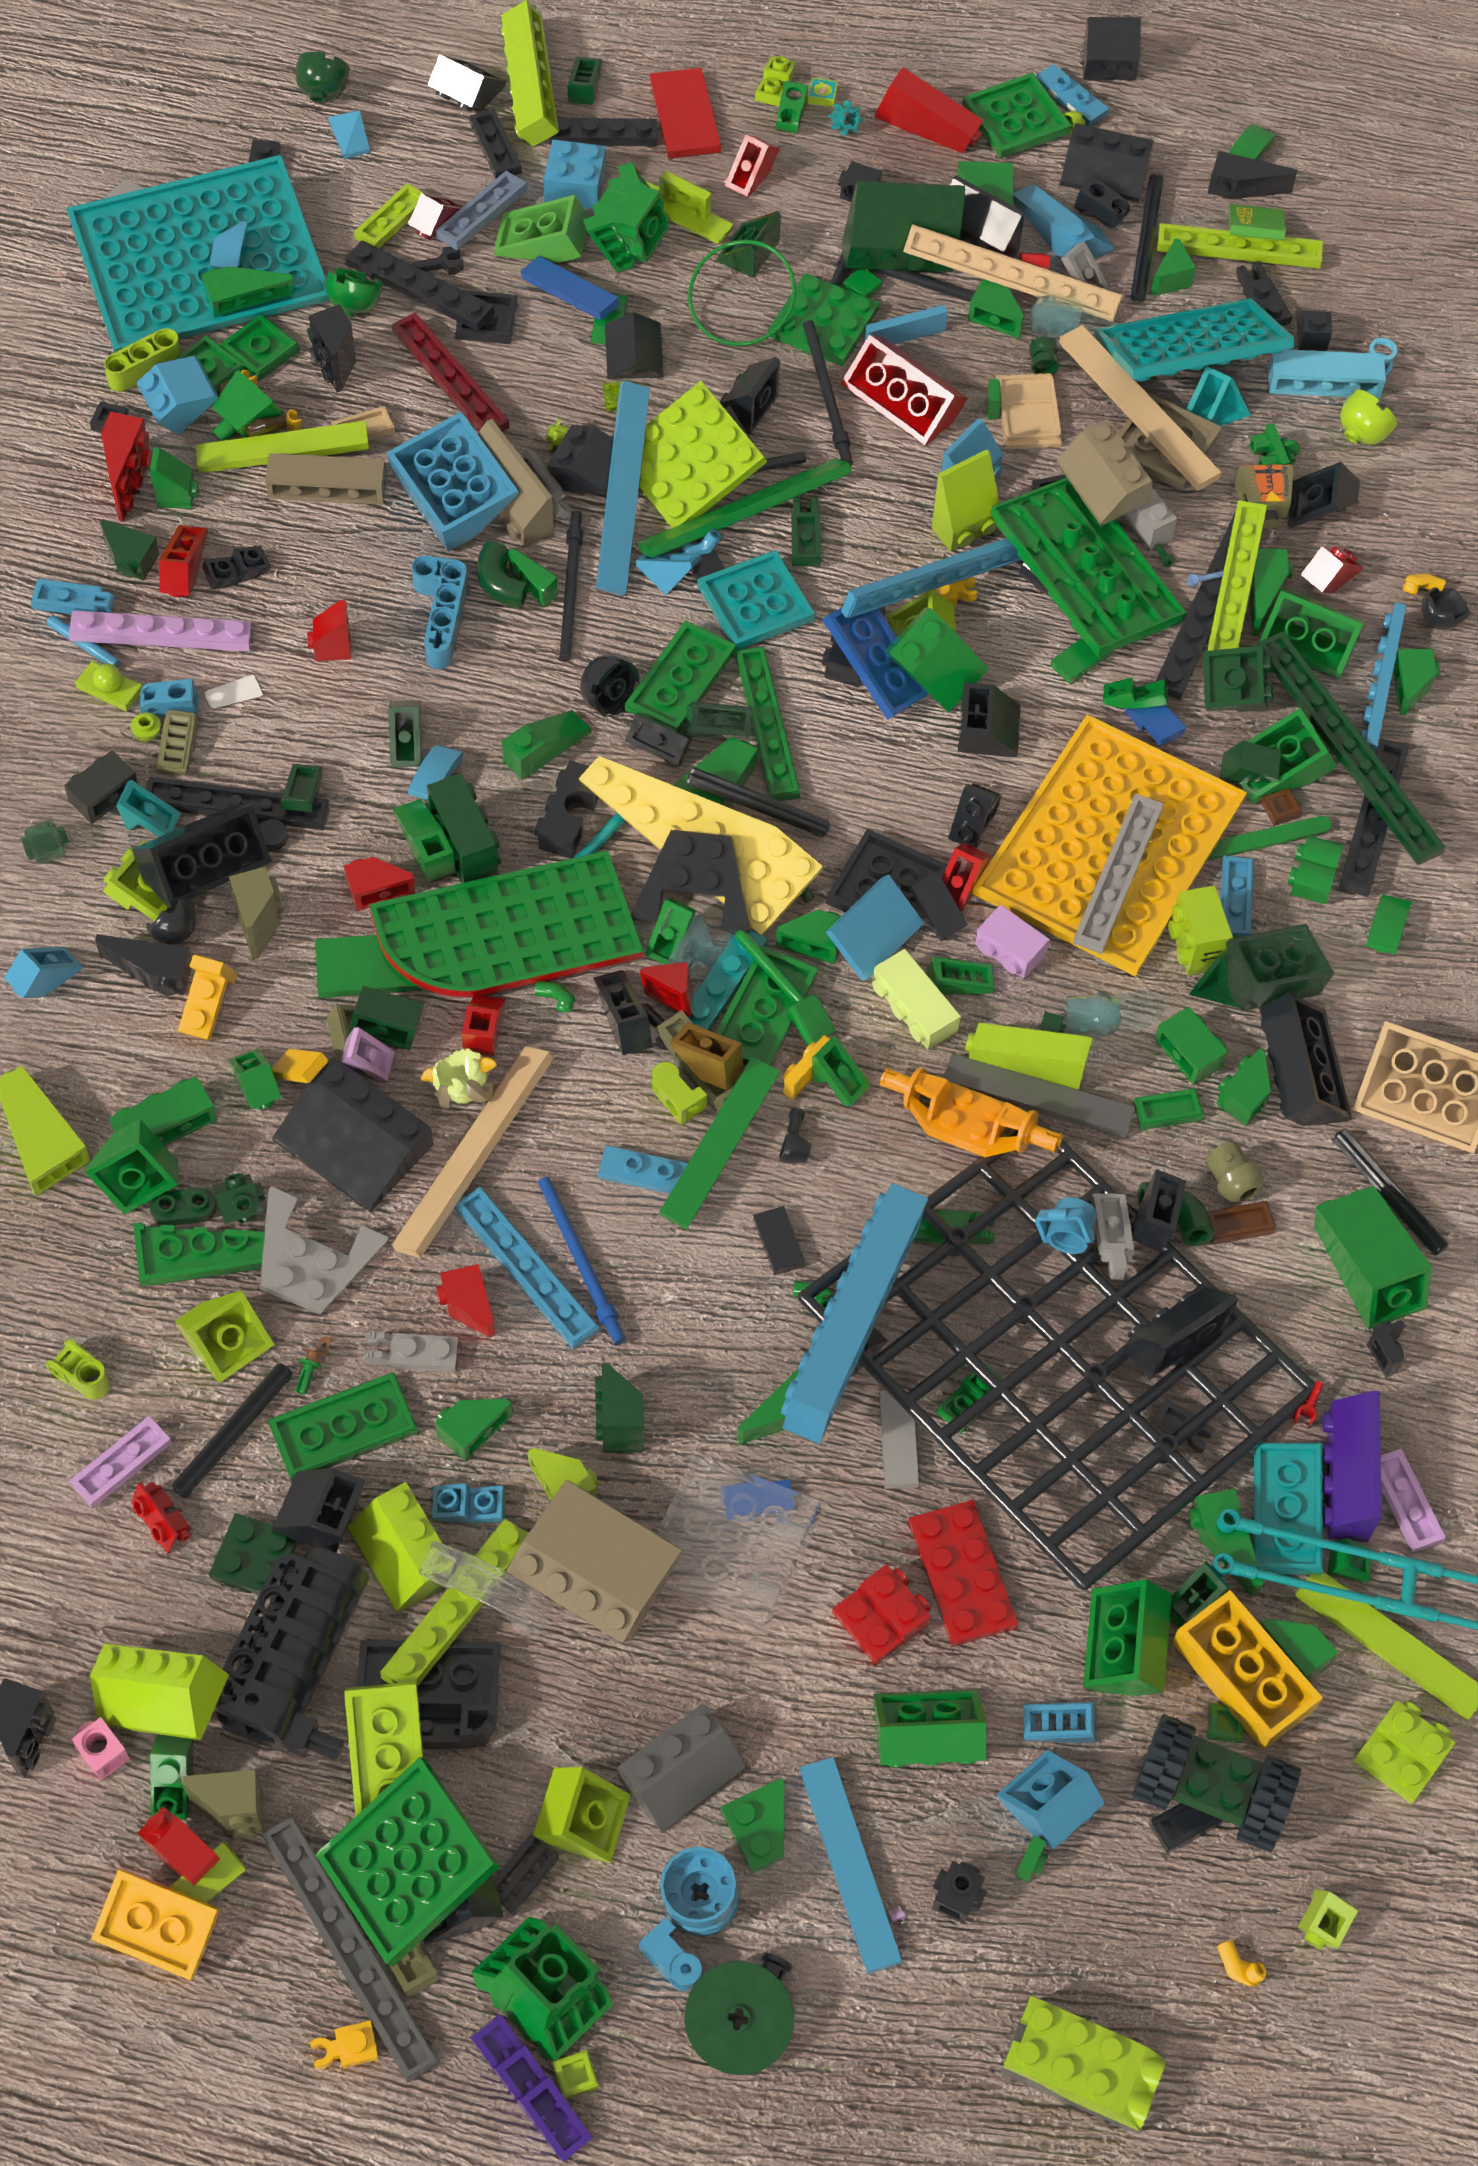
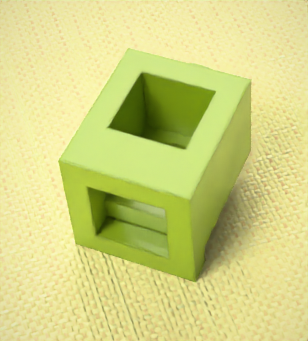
[1297,1889,1358,1950]

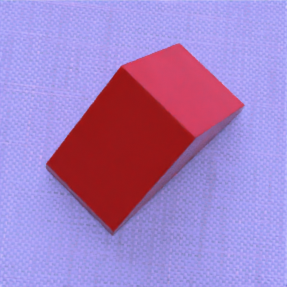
[639,962,693,1017]

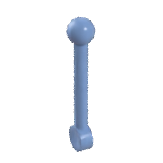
[1187,571,1224,587]

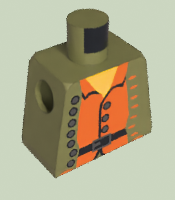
[1234,464,1293,530]

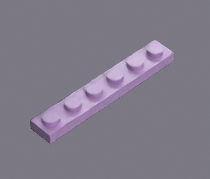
[69,611,252,651]

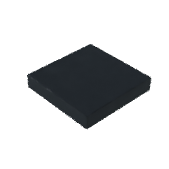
[455,290,518,344]

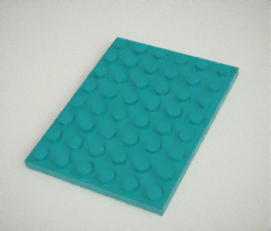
[66,155,329,353]

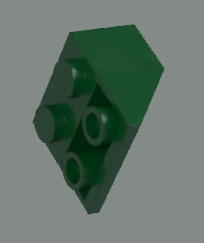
[595,1364,644,1453]

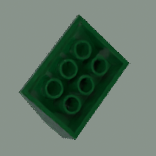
[841,181,966,272]

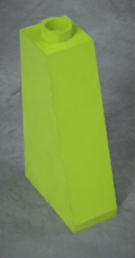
[965,1023,1093,1090]
[0,1065,90,1196]

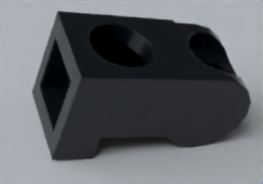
[1074,176,1130,228]

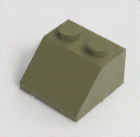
[229,867,283,960]
[182,1770,263,1839]

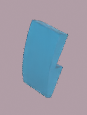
[408,745,463,801]
[432,1483,506,1523]

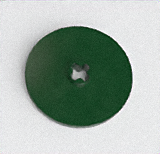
[685,1960,795,2075]

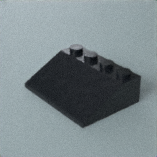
[272,1056,433,1212]

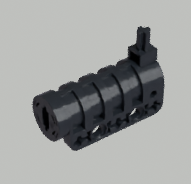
[215,1547,370,1761]

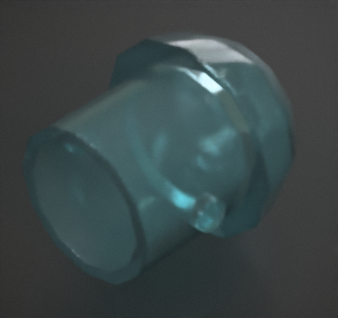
[1030,295,1082,337]
[1067,990,1120,1037]

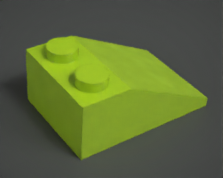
[931,449,1000,552]

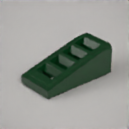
[567,57,603,105]

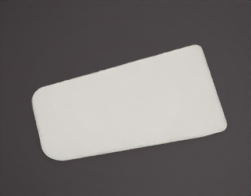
[204,675,263,708]

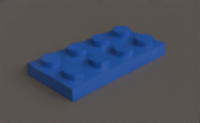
[822,607,929,720]

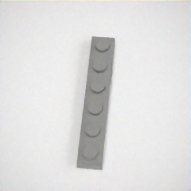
[1073,793,1164,954]

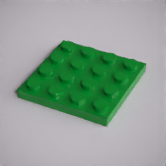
[315,1757,500,1967]

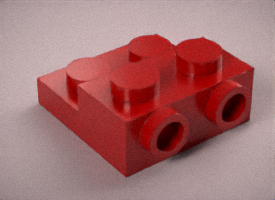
[832,1564,931,1665]

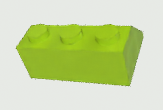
[348,1482,457,1613]

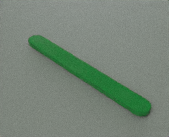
[1207,816,1332,861]

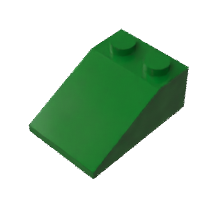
[884,607,989,713]
[1240,708,1338,804]

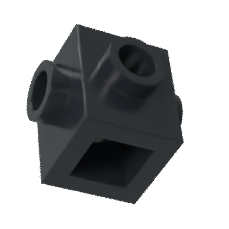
[932,1861,987,1925]

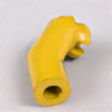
[1217,1940,1267,1987]

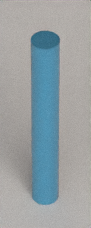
[46,615,121,668]

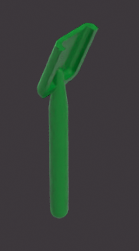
[735,930,837,1046]

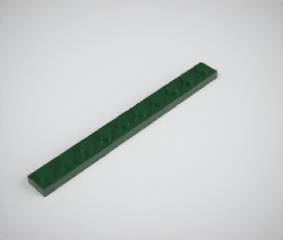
[1257,631,1445,865]

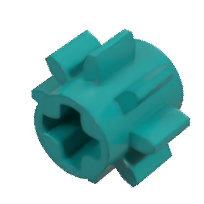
[828,100,863,136]

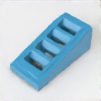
[1023,1702,1097,1743]

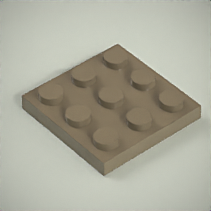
[1118,392,1222,491]

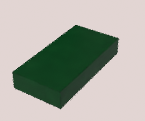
[281,764,323,812]

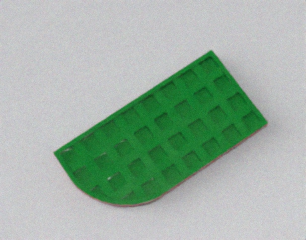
[369,850,644,998]

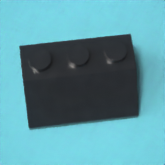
[1060,123,1154,202]
[950,175,1025,258]
[1124,1287,1239,1380]

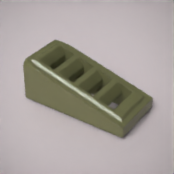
[156,710,198,776]

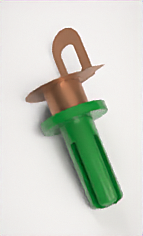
[295,1336,331,1395]

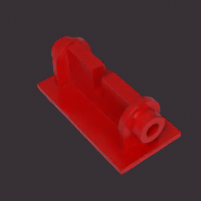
[131,1482,192,1554]

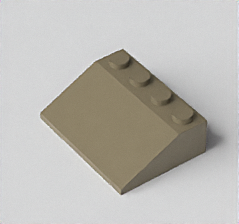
[507,1480,683,1643]

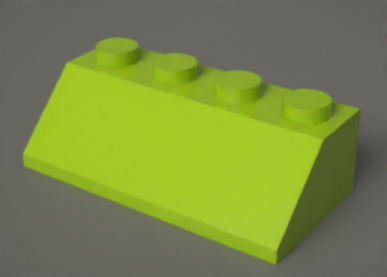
[90,1643,229,1740]

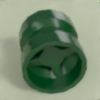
[1029,336,1059,374]

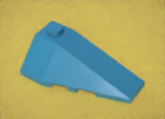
[1013,184,1114,266]

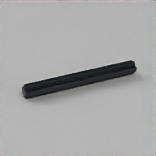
[687,767,830,837]
[1333,1128,1449,1256]
[172,1363,292,1498]

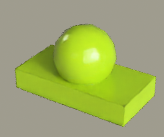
[75,661,142,712]

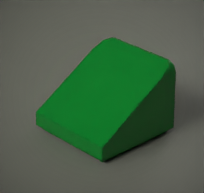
[1327,1538,1373,1582]

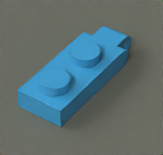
[31,579,115,614]

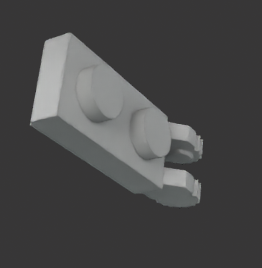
[362,1331,459,1372]

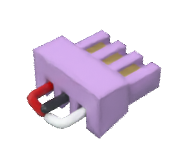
[888,1906,906,1925]

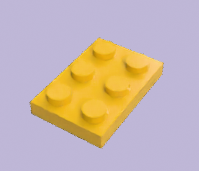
[91,1869,221,1980]

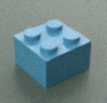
[543,140,606,209]

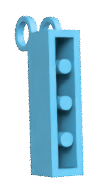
[1268,338,1397,399]

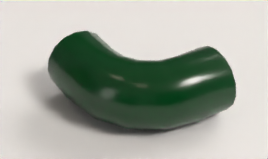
[476,541,529,610]
[1138,1182,1214,1246]

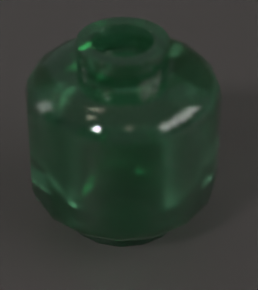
[20,820,69,864]

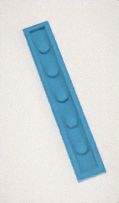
[454,1187,599,1349]
[799,1757,902,1975]

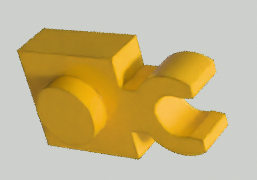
[933,577,977,606]
[310,2020,379,2069]

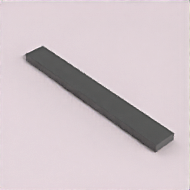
[261,1815,439,2084]

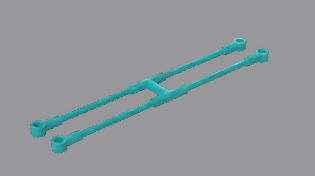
[1211,1509,1478,1630]

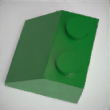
[85,1119,178,1214]

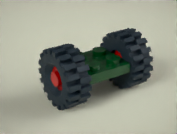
[1132,1714,1302,1853]

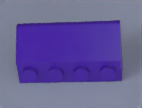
[1321,1391,1382,1542]

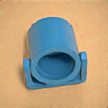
[1035,1197,1097,1254]

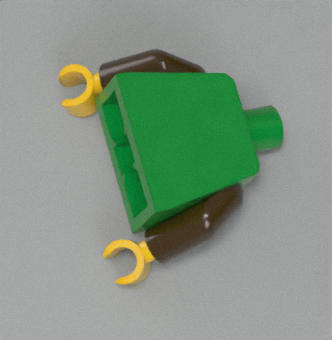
[212,370,303,441]

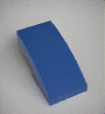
[1125,705,1186,747]

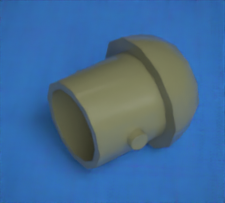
[1205,1141,1263,1203]

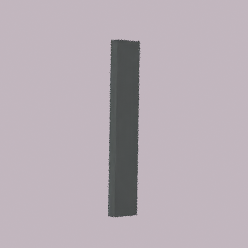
[944,1053,1135,1138]

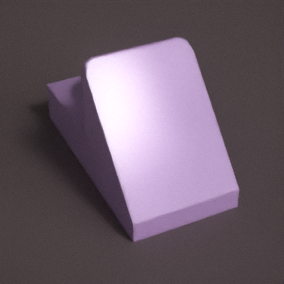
[340,1028,395,1081]

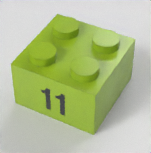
[1168,885,1233,976]

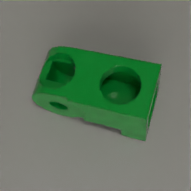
[776,81,808,134]

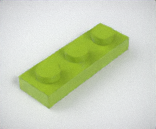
[354,183,425,249]

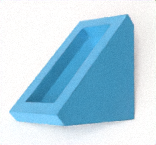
[328,110,370,159]
[636,553,701,595]

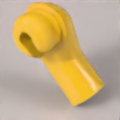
[1403,573,1446,595]

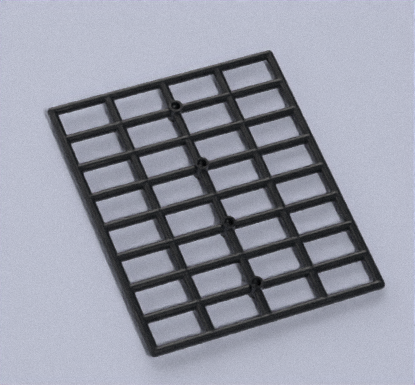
[797,1117,1316,1590]

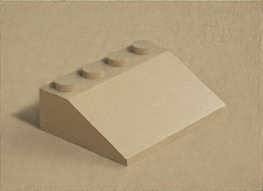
[1352,1021,1478,1154]

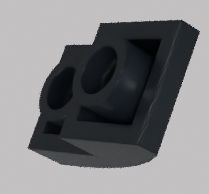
[202,545,271,589]

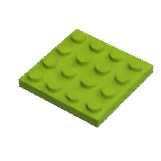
[639,381,767,528]

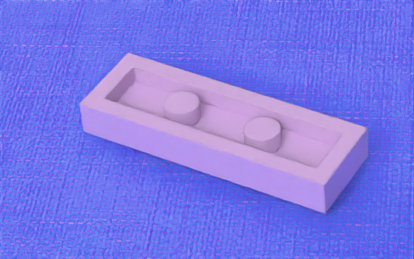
[69,1416,172,1509]
[1381,1448,1446,1553]

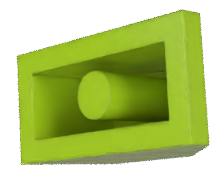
[528,1448,599,1501]

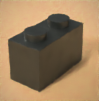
[64,750,138,824]

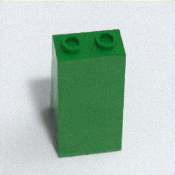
[1314,1186,1432,1330]

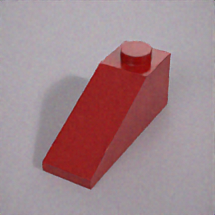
[159,525,208,597]

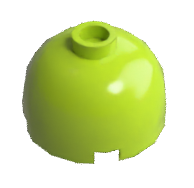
[1340,389,1398,445]

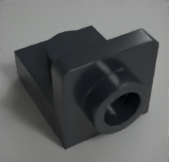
[1367,1320,1405,1377]

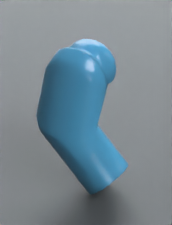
[680,529,722,555]

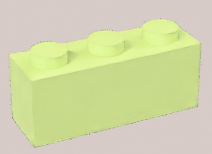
[872,949,961,1050]

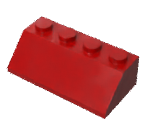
[841,335,968,445]

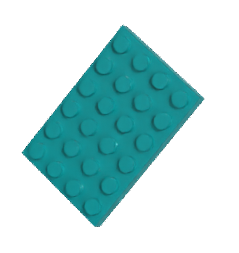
[1095,298,1294,381]

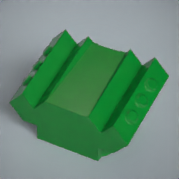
[583,162,669,273]
[472,1917,613,2061]

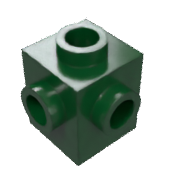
[212,1173,265,1224]

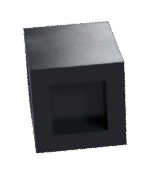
[838,161,882,202]

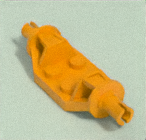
[880,1067,1063,1157]

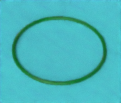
[688,240,796,346]

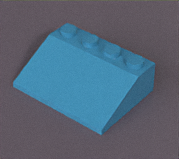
[386,412,519,552]

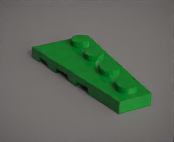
[133,1223,265,1287]

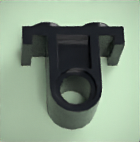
[948,783,1002,848]

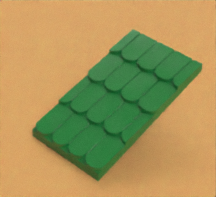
[991,477,1187,658]

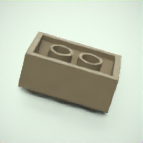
[1057,419,1152,526]

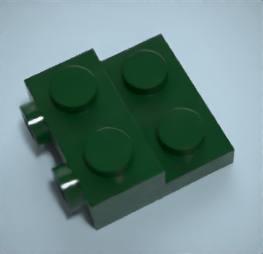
[1203,646,1274,712]

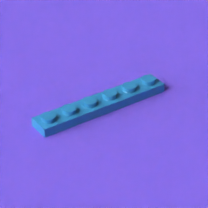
[1360,602,1406,753]

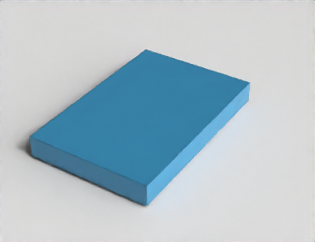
[826,874,924,981]

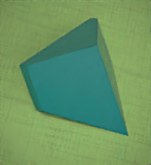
[1186,366,1251,426]

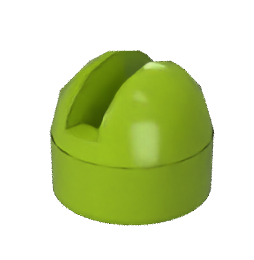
[1064,111,1086,134]

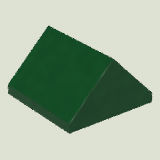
[716,211,781,278]

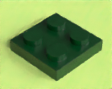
[209,1513,298,1599]

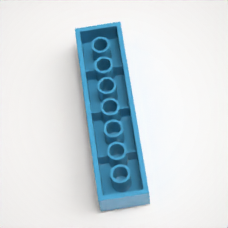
[780,1183,928,1444]

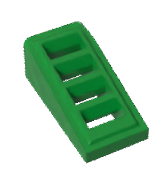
[508,547,558,607]
[926,956,995,995]

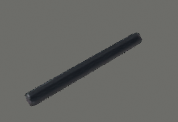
[1130,174,1164,302]

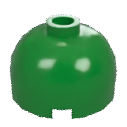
[326,268,383,317]

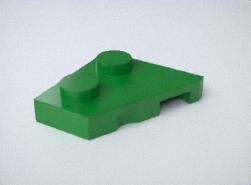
[720,1778,784,1874]

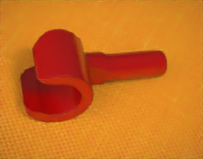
[1294,1381,1324,1429]

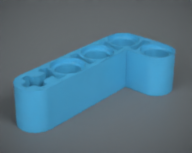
[411,556,468,669]

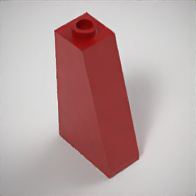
[874,67,984,154]

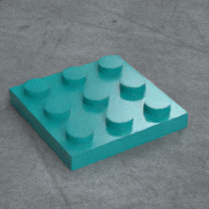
[697,550,815,650]

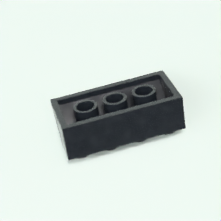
[132,804,272,907]
[1259,992,1352,1126]

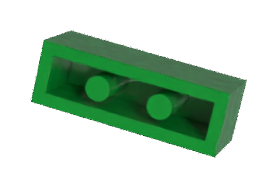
[109,1076,217,1146]

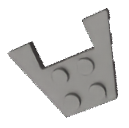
[260,1186,388,1315]

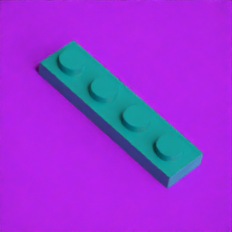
[688,930,768,1031]

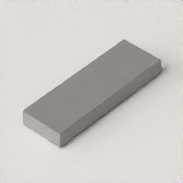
[879,1390,919,1489]

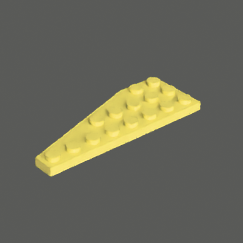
[579,756,823,936]

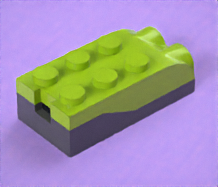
[1000,1995,1166,2134]

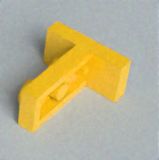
[178,955,238,1041]

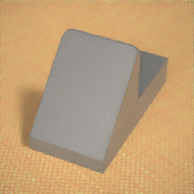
[1061,242,1110,290]

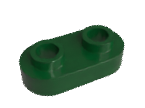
[150,1188,217,1226]

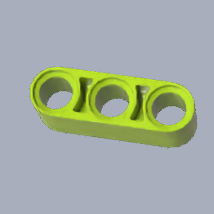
[104,328,181,392]

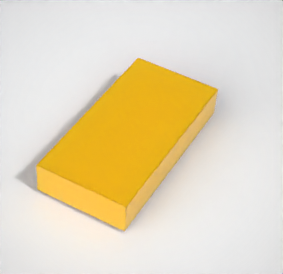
[271,1049,328,1083]

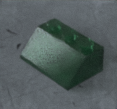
[1226,924,1334,1011]

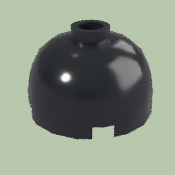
[580,654,640,716]

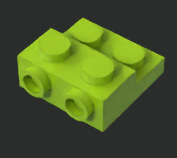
[103,840,170,922]
[1354,1700,1456,1804]

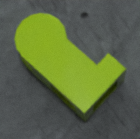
[652,1062,707,1125]

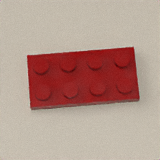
[908,1500,1018,1647]

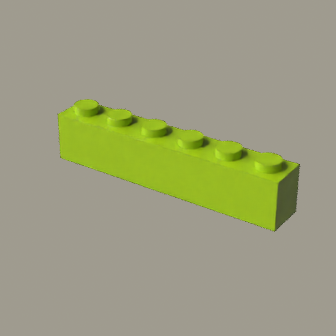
[501,0,559,147]

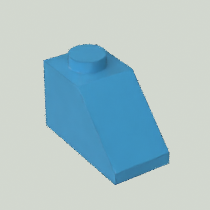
[4,946,83,998]

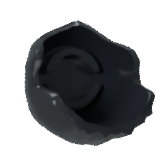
[1421,587,1471,630]
[146,899,197,944]

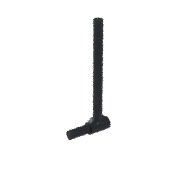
[830,253,975,302]

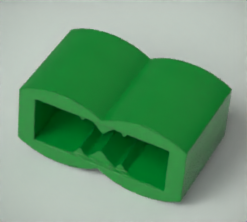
[1287,835,1343,905]

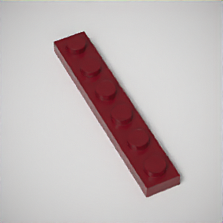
[392,312,510,432]

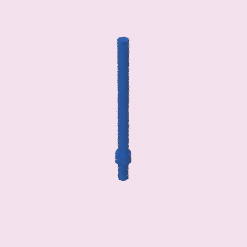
[538,1177,626,1346]

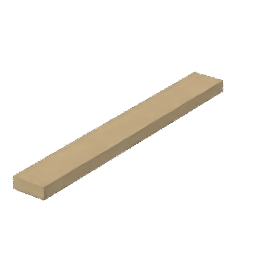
[903,224,1123,322]
[1059,325,1222,491]
[392,1046,554,1258]

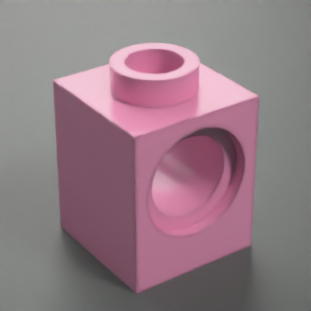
[71,1717,130,1781]

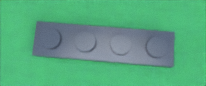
[436,171,527,250]

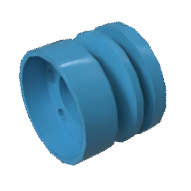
[660,1846,740,1937]

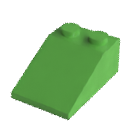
[494,195,589,263]

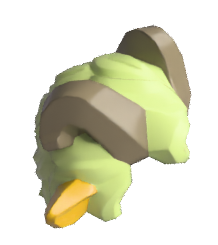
[421,1048,497,1109]

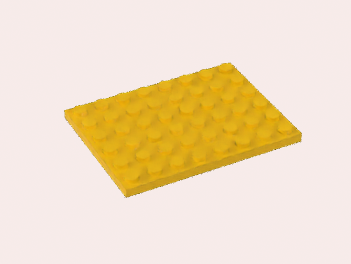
[972,714,1247,977]

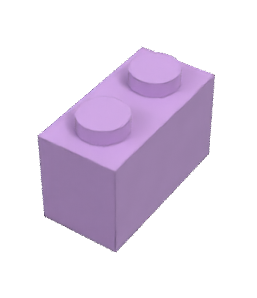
[975,905,1050,979]

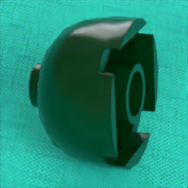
[295,52,350,103]

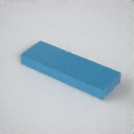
[865,305,948,345]
[1220,855,1254,942]

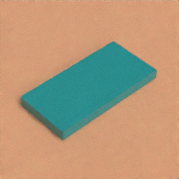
[1253,1443,1323,1575]

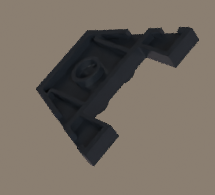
[631,830,751,933]

